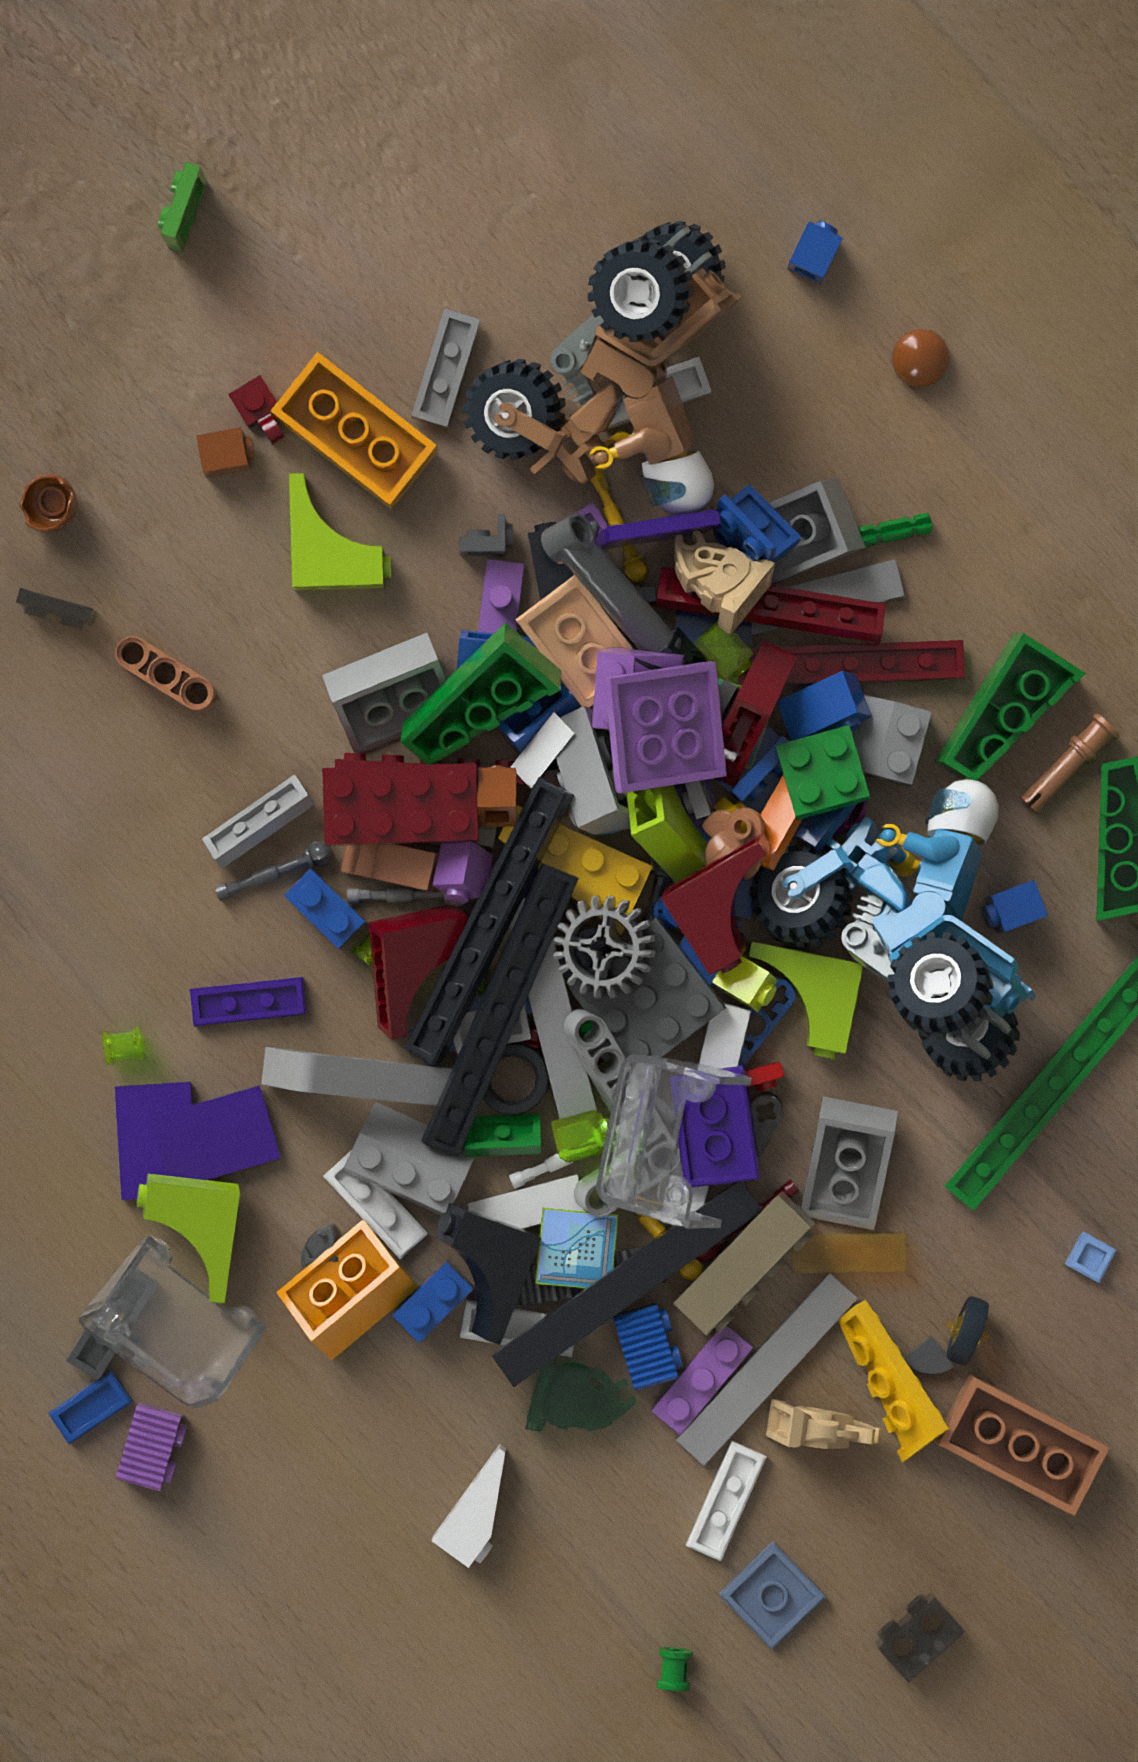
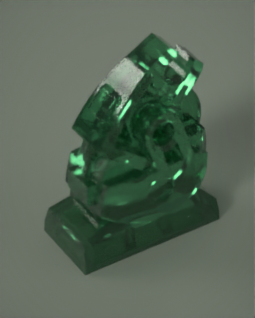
[525,1358,637,1432]

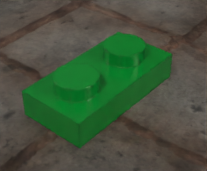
[465,1114,541,1157]

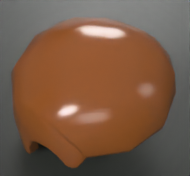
[892,328,949,387]
[19,474,78,532]

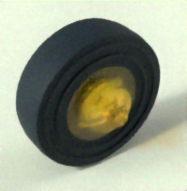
[945,1296,990,1365]

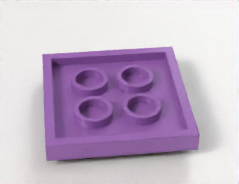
[604,661,727,793]

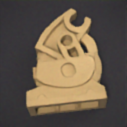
[674,531,775,635]
[766,1399,881,1449]

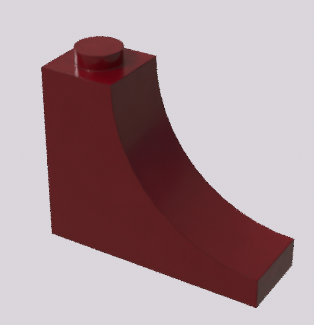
[716,640,798,787]
[661,833,771,975]
[369,904,469,1040]

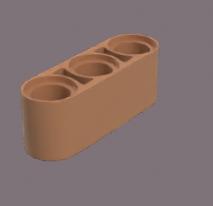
[115,636,217,712]

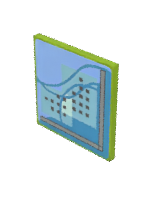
[535,1207,618,1288]

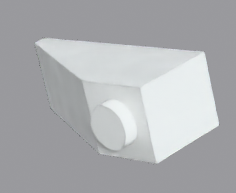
[432,1444,506,1568]

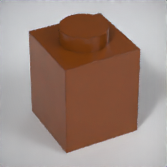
[196,427,255,478]
[477,765,517,827]

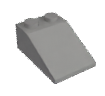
[769,478,866,585]
[852,695,932,787]
[801,1096,898,1230]

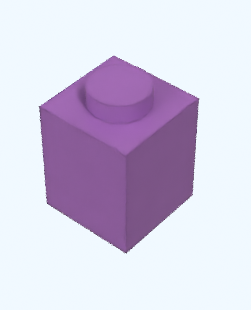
[432,841,493,903]

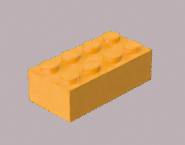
[271,351,438,510]

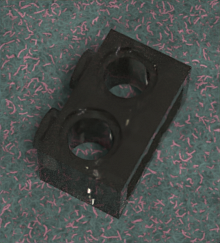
[875,1592,965,1683]

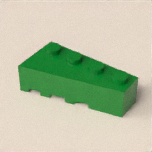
[401,622,561,765]
[934,633,1086,781]
[1096,756,1138,921]

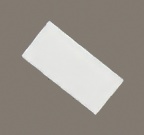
[511,712,574,788]

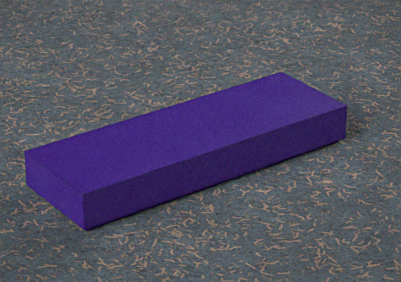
[190,977,307,1027]

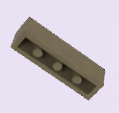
[673,1191,815,1335]

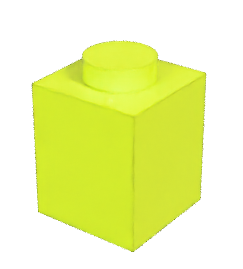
[712,956,778,1013]

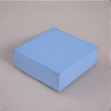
[1064,1231,1117,1283]

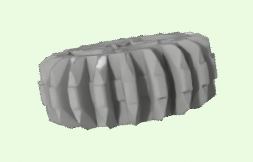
[553,895,656,999]

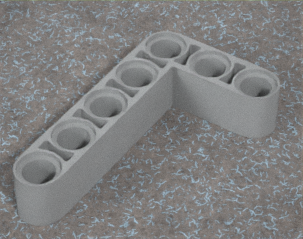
[564,1009,680,1217]
[261,1046,452,1106]

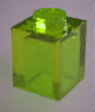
[693,621,754,679]
[551,1110,613,1163]

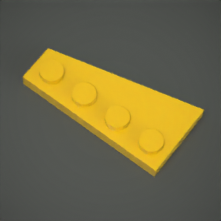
[838,1300,949,1463]

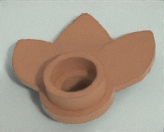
[702,808,765,880]

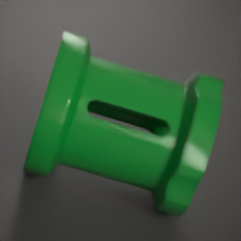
[656,1647,693,1691]

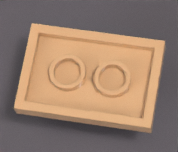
[516,575,634,708]

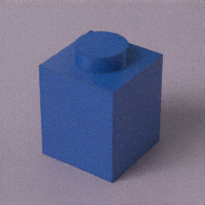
[787,221,843,285]

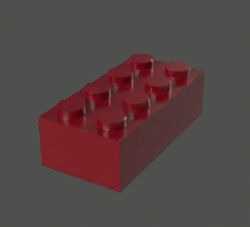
[322,763,479,846]

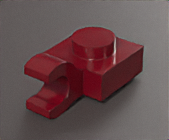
[228,375,285,445]

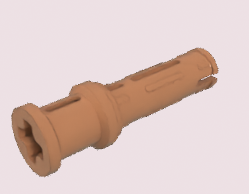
[1020,713,1120,814]

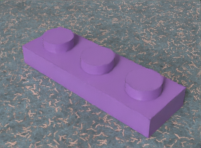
[651,1325,753,1435]

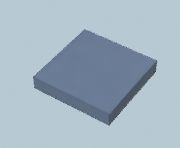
[719,1541,826,1650]

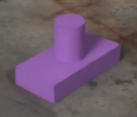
[478,559,524,633]

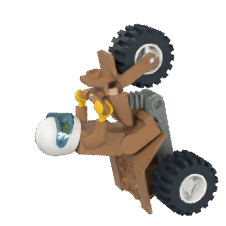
[463,221,742,515]

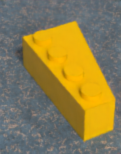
[498,805,652,936]

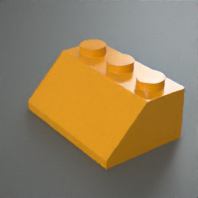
[276,1220,419,1360]

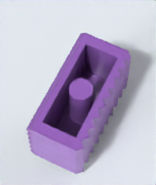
[116,1402,188,1492]

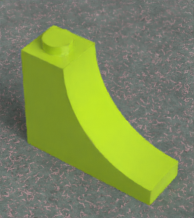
[289,473,392,591]
[626,785,707,882]
[747,942,863,1059]
[137,1173,240,1303]

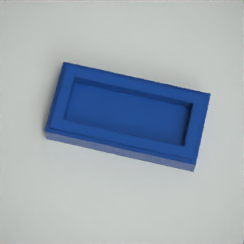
[48,1370,133,1444]

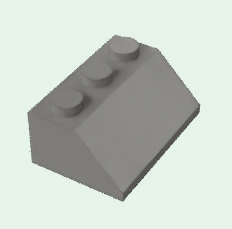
[322,633,446,753]
[555,706,631,835]
[344,1102,475,1216]

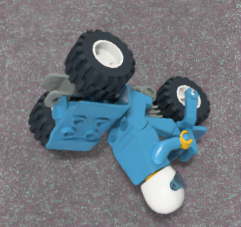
[750,779,1036,1082]

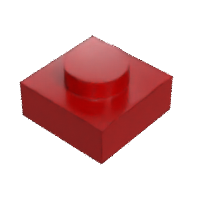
[746,1061,784,1092]

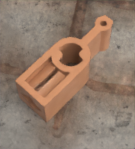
[341,844,439,893]

